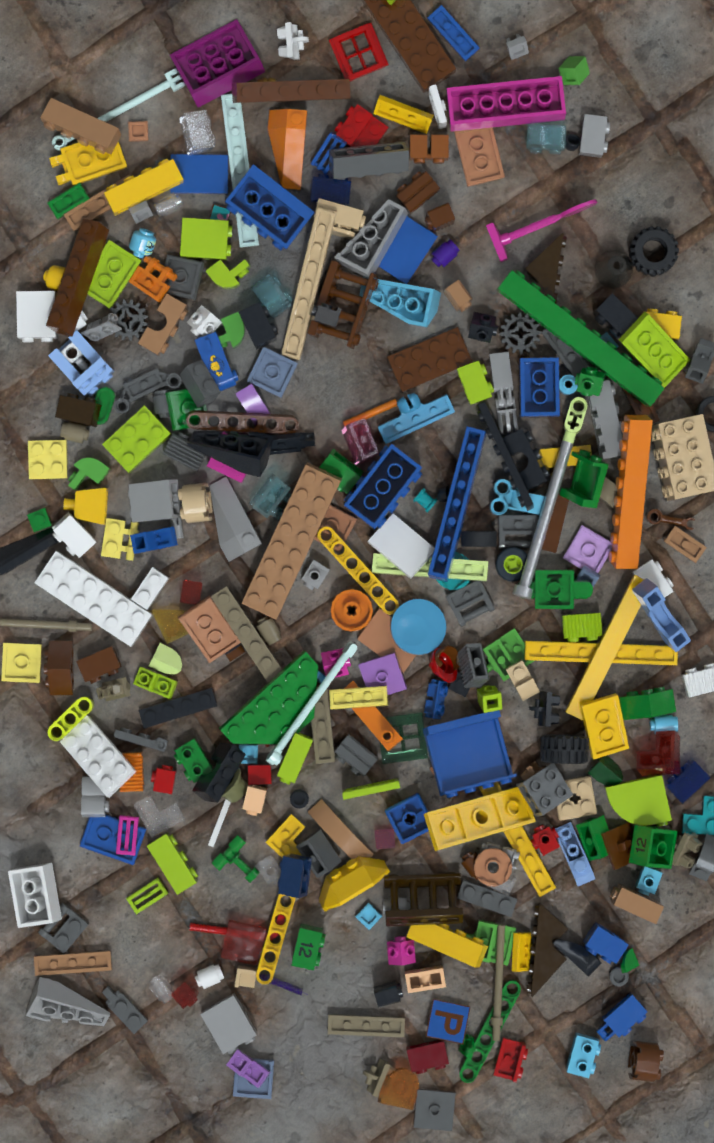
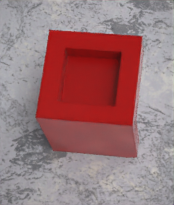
[248,764,272,785]

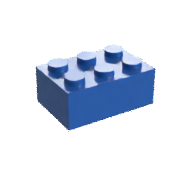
[519,358,560,417]

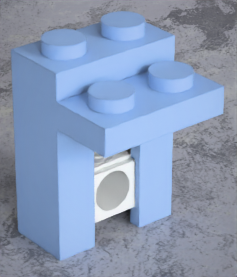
[48,330,114,397]

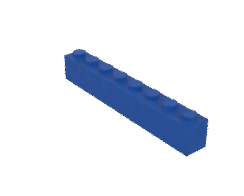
[428,426,486,582]

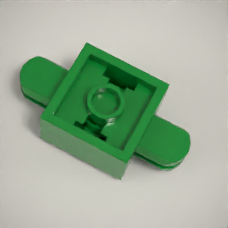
[518,570,593,609]

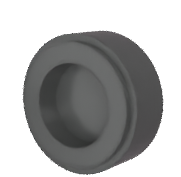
[609,966,629,986]

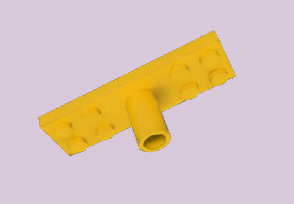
[424,787,536,851]

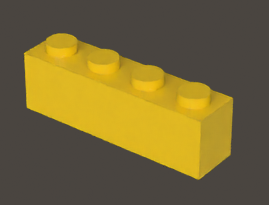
[104,159,184,216]
[406,924,488,968]

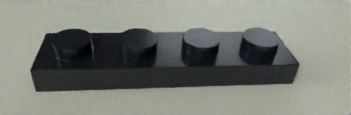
[138,688,218,729]

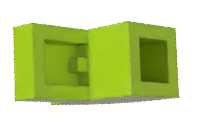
[205,259,250,289]

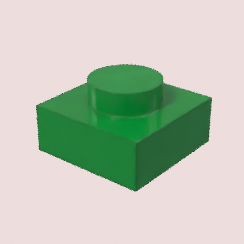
[27,508,52,533]

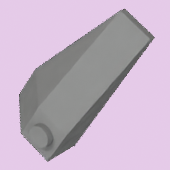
[209,477,262,562]
[26,977,110,1026]

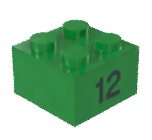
[629,825,677,869]
[291,923,326,971]

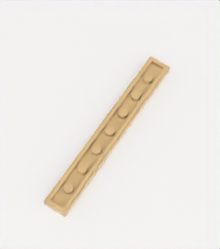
[281,206,337,360]

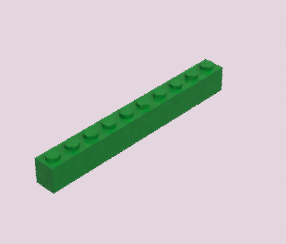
[496,270,665,407]

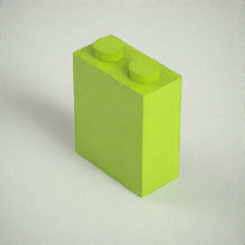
[180,218,233,261]
[277,732,313,785]

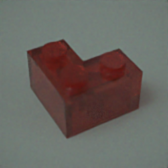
[637,730,680,776]

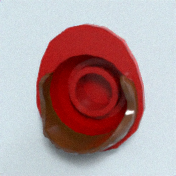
[429,645,459,683]

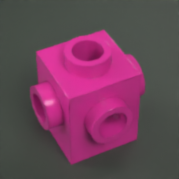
[321,648,351,677]
[387,936,416,965]

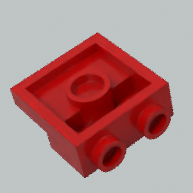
[334,104,389,147]

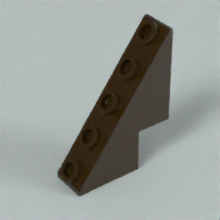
[525,233,567,304]
[527,903,568,997]

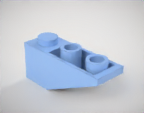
[555,822,595,886]

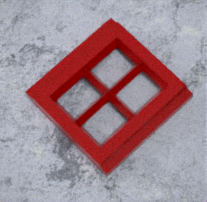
[329,23,389,82]

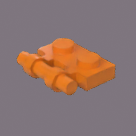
[129,256,177,303]

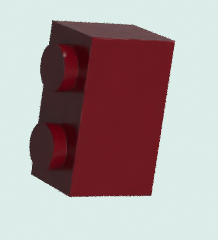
[406,1040,449,1074]

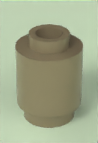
[60,421,90,444]
[256,616,282,646]

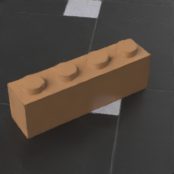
[40,98,121,154]

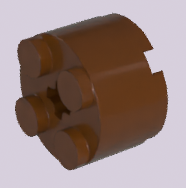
[628,1041,664,1082]

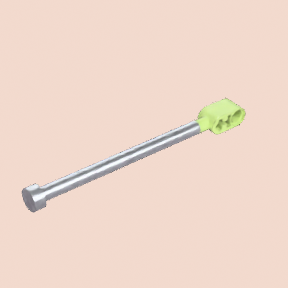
[512,397,587,599]

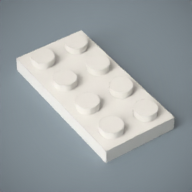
[60,716,137,798]

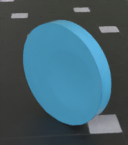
[390,599,446,655]

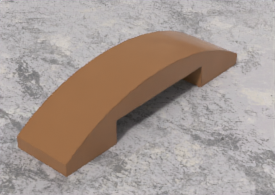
[308,799,374,859]

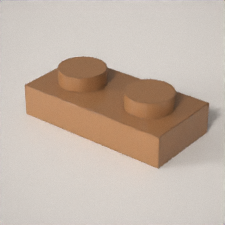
[664,526,707,563]

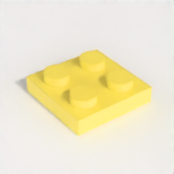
[28,440,68,479]
[1,643,42,683]

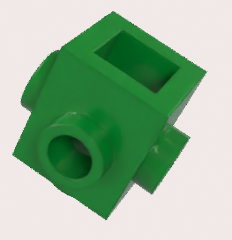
[575,367,605,396]

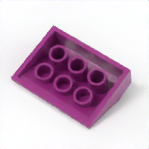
[170,19,265,108]

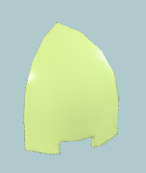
[149,643,182,674]

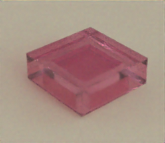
[375,828,395,849]

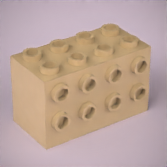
[651,414,714,501]

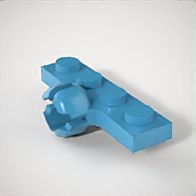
[377,393,455,444]

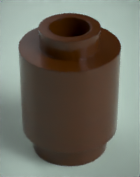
[461,851,478,880]

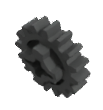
[107,299,149,341]
[499,312,541,355]

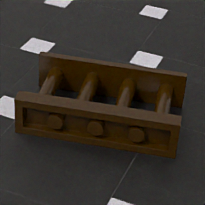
[384,872,463,926]

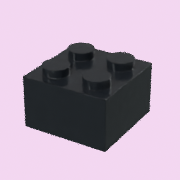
[593,293,638,339]
[239,302,278,350]

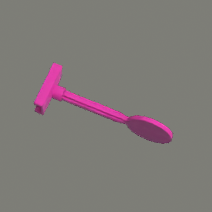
[486,199,598,262]

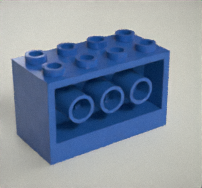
[225,164,315,251]

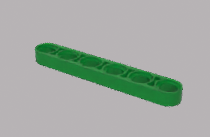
[459,979,521,1083]

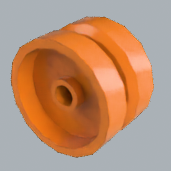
[331,589,373,632]

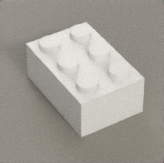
[8,863,62,928]

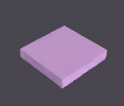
[563,525,612,573]

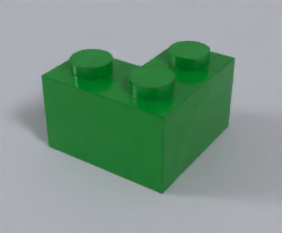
[619,687,676,720]

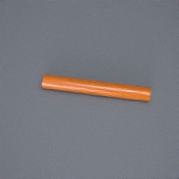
[343,399,397,428]

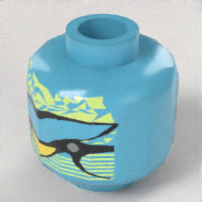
[129,228,156,258]

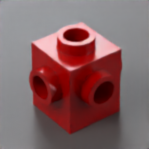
[530,824,560,856]

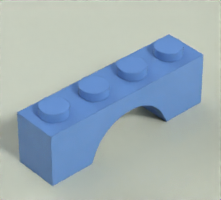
[632,578,691,652]

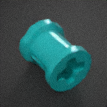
[413,488,438,513]

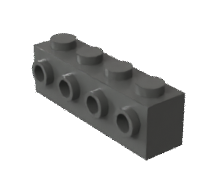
[329,142,409,180]

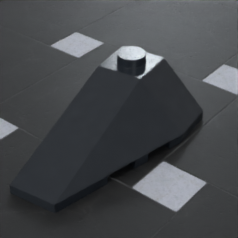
[187,431,274,477]

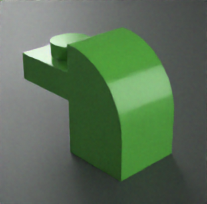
[218,312,245,349]
[68,458,111,490]

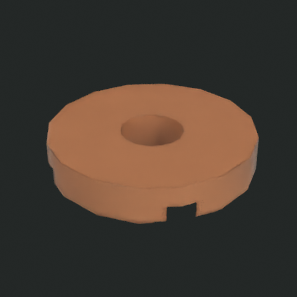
[474,848,512,887]

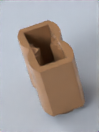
[443,280,473,312]

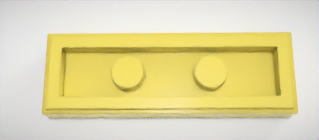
[329,686,388,710]

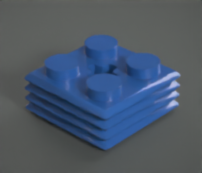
[385,793,429,844]

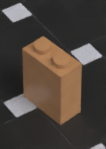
[609,883,664,924]

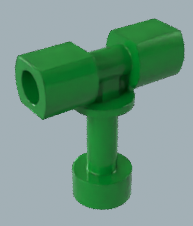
[211,835,260,883]

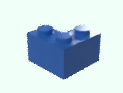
[583,921,629,964]

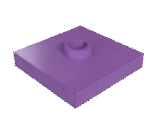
[358,652,407,695]

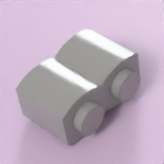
[81,777,110,817]

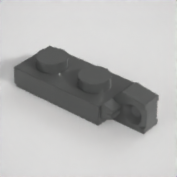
[114,727,168,752]
[102,986,148,1034]

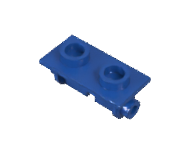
[424,679,448,719]

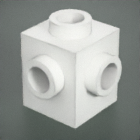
[187,305,222,338]

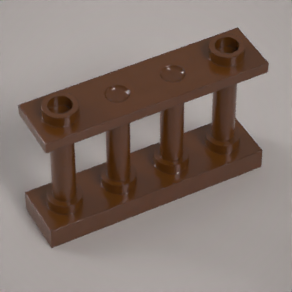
[307,261,379,349]

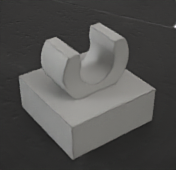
[506,34,529,60]
[129,200,153,224]

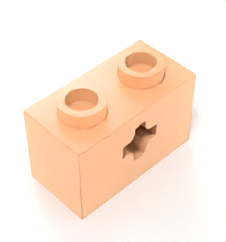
[242,785,268,816]
[405,965,446,993]

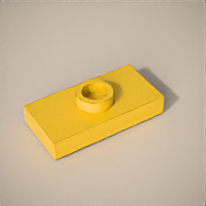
[512,932,531,972]

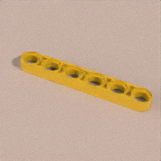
[317,526,399,615]
[256,894,296,984]

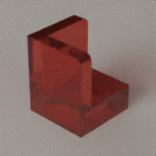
[180,579,203,605]

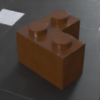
[44,641,74,695]

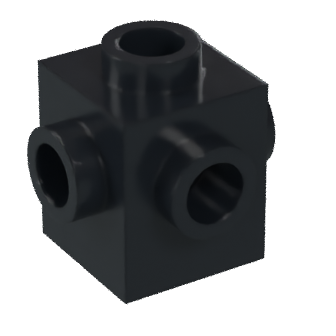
[468,312,498,343]

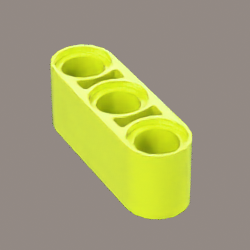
[47,696,94,741]

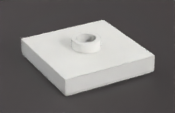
[428,85,447,129]

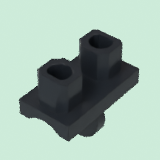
[529,691,560,727]

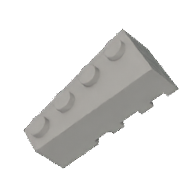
[588,380,622,460]

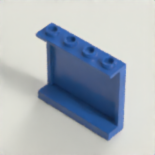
[422,710,517,798]

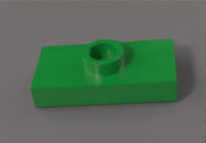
[47,183,90,220]

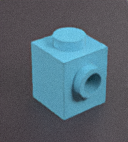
[635,866,663,896]

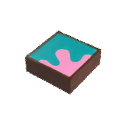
[209,204,231,221]

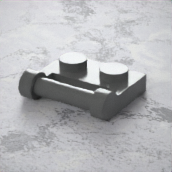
[499,515,538,550]
[445,581,495,627]
[38,902,89,954]

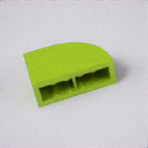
[604,774,672,827]

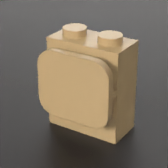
[314,198,366,240]

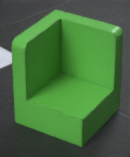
[558,56,590,85]

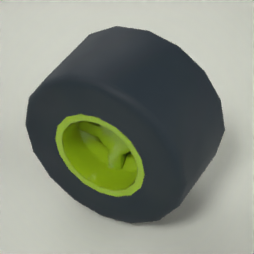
[495,547,528,582]

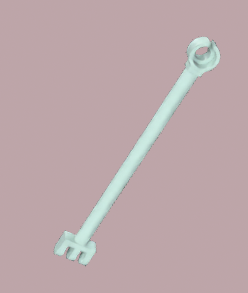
[52,68,185,151]
[266,641,357,766]

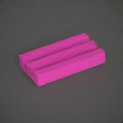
[116,815,139,856]

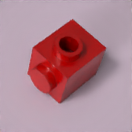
[151,764,177,794]

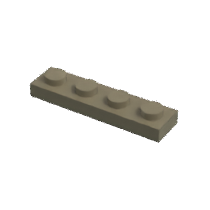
[311,686,335,764]
[328,1014,405,1037]

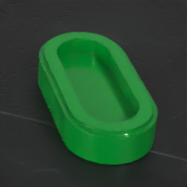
[95,387,115,425]

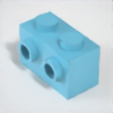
[566,1033,601,1078]

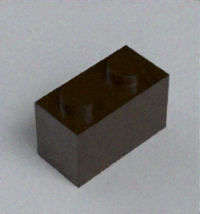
[55,393,102,427]

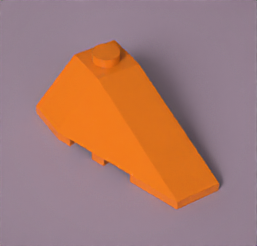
[268,109,308,190]

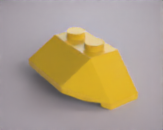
[319,856,390,912]

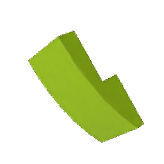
[133,667,178,699]

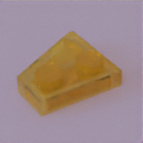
[151,609,189,644]

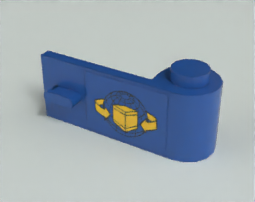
[195,332,239,391]

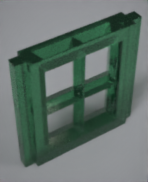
[380,712,428,764]

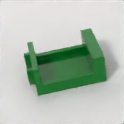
[560,449,609,508]

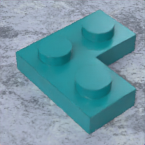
[682,795,714,835]

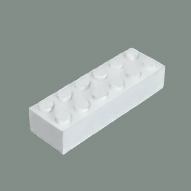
[35,551,154,647]

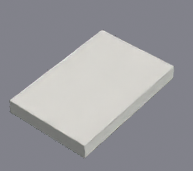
[368,514,435,579]

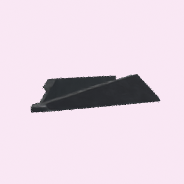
[0,527,59,575]

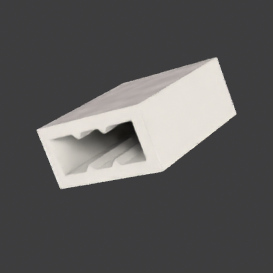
[16,291,58,343]

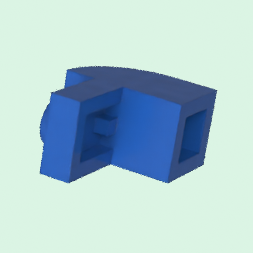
[130,526,178,554]

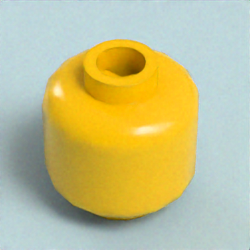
[43,265,66,291]

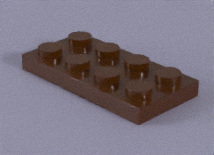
[387,327,473,392]

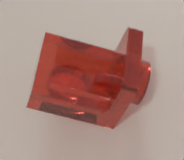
[171,982,199,1009]

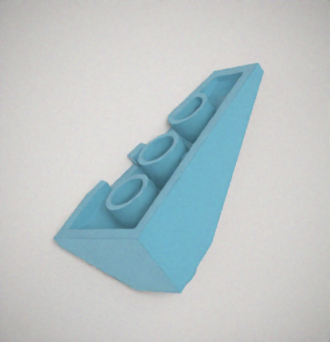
[359,277,441,327]

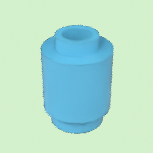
[559,375,578,395]
[650,715,678,735]

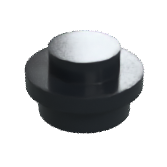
[290,789,309,809]

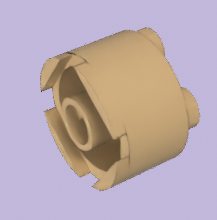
[178,483,212,523]

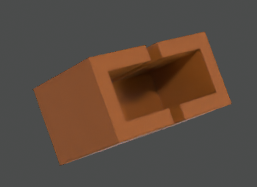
[410,135,449,164]

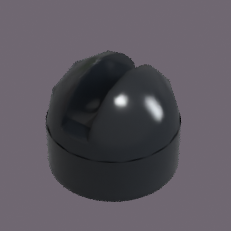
[564,134,581,151]
[436,486,450,502]

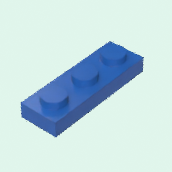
[427,5,480,62]

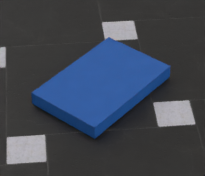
[170,154,229,194]
[379,216,438,284]
[80,815,147,865]

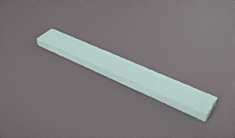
[221,94,259,248]

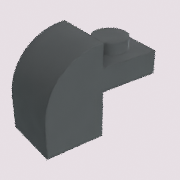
[685,338,714,384]
[689,834,714,881]

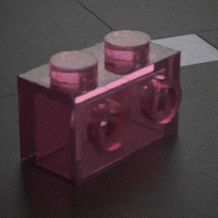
[342,418,379,465]

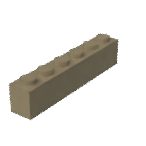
[211,586,283,683]

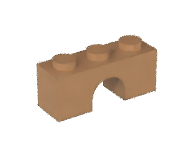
[138,293,188,356]

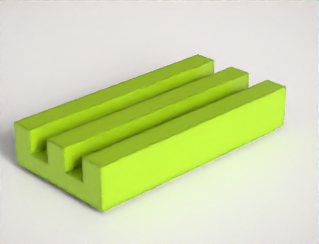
[126,877,169,915]

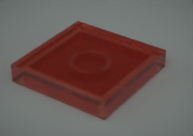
[221,920,267,966]

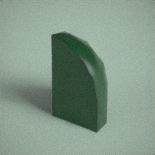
[588,756,623,786]

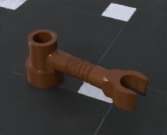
[646,509,695,530]

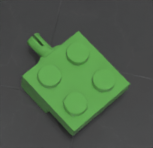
[483,628,535,681]
[466,919,516,966]

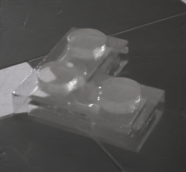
[133,795,186,838]

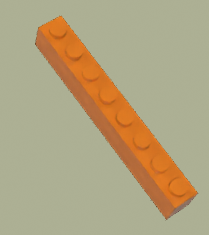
[609,415,653,569]

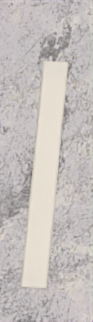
[208,799,231,847]

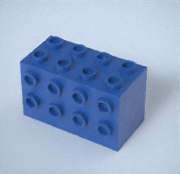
[344,444,423,530]

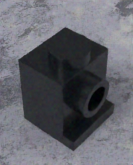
[309,303,342,327]

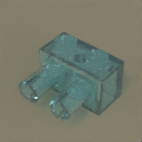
[249,473,292,521]

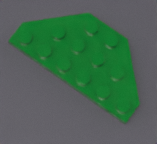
[219,650,318,744]

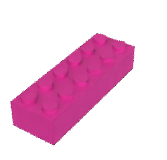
[446,76,566,132]

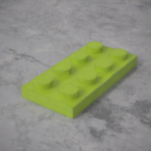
[619,312,690,388]

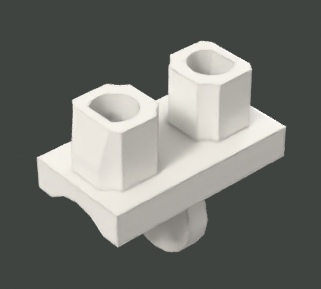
[277,22,309,60]

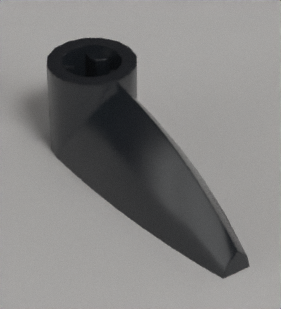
[552,939,602,977]

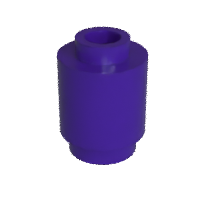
[431,239,460,268]

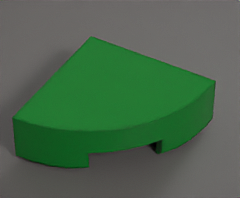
[621,948,639,974]
[458,1033,475,1059]

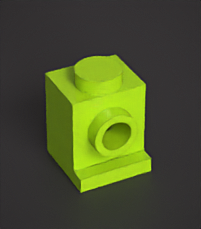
[477,685,502,713]

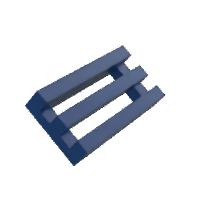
[310,132,347,175]

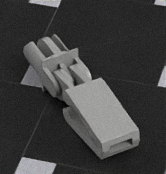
[489,351,518,434]

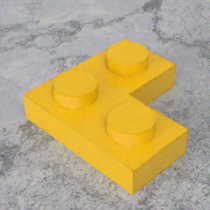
[265,814,306,858]

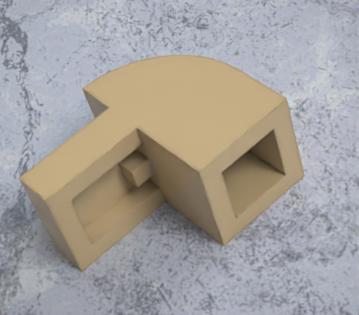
[505,659,540,701]

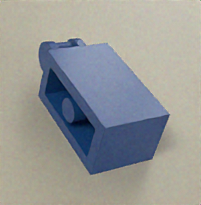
[596,992,647,1041]

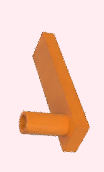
[344,681,403,751]

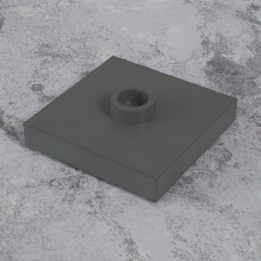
[165,255,204,300]
[414,1088,456,1131]

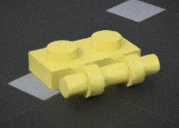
[101,518,139,561]

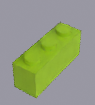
[147,832,198,895]

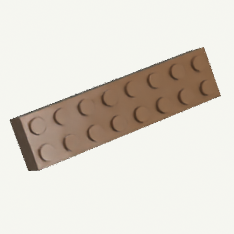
[241,462,342,620]

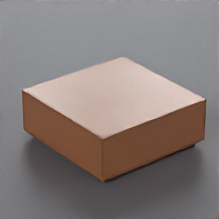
[128,121,149,142]

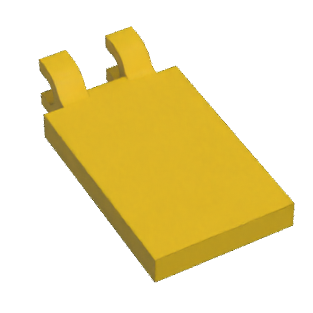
[49,142,127,186]

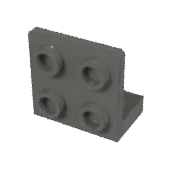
[516,763,573,817]

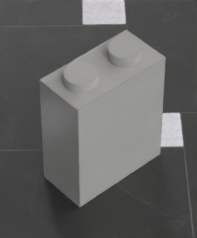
[128,479,181,523]
[200,993,257,1054]

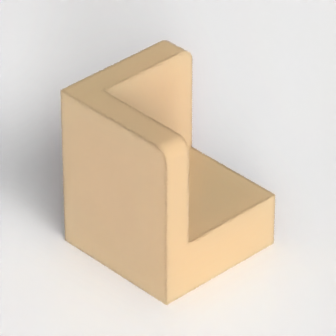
[235,965,257,988]

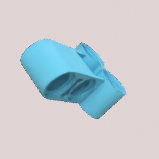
[489,479,545,515]

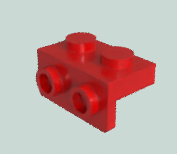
[493,1037,528,1083]

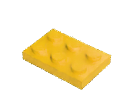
[580,693,629,759]

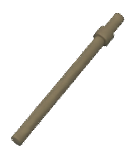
[0,618,92,632]
[491,925,505,1041]

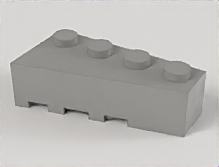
[334,199,408,279]

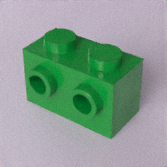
[318,448,364,494]
[174,738,214,783]
[576,815,609,861]

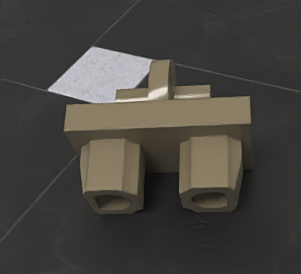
[96,677,131,701]
[672,832,703,868]
[363,1058,397,1097]

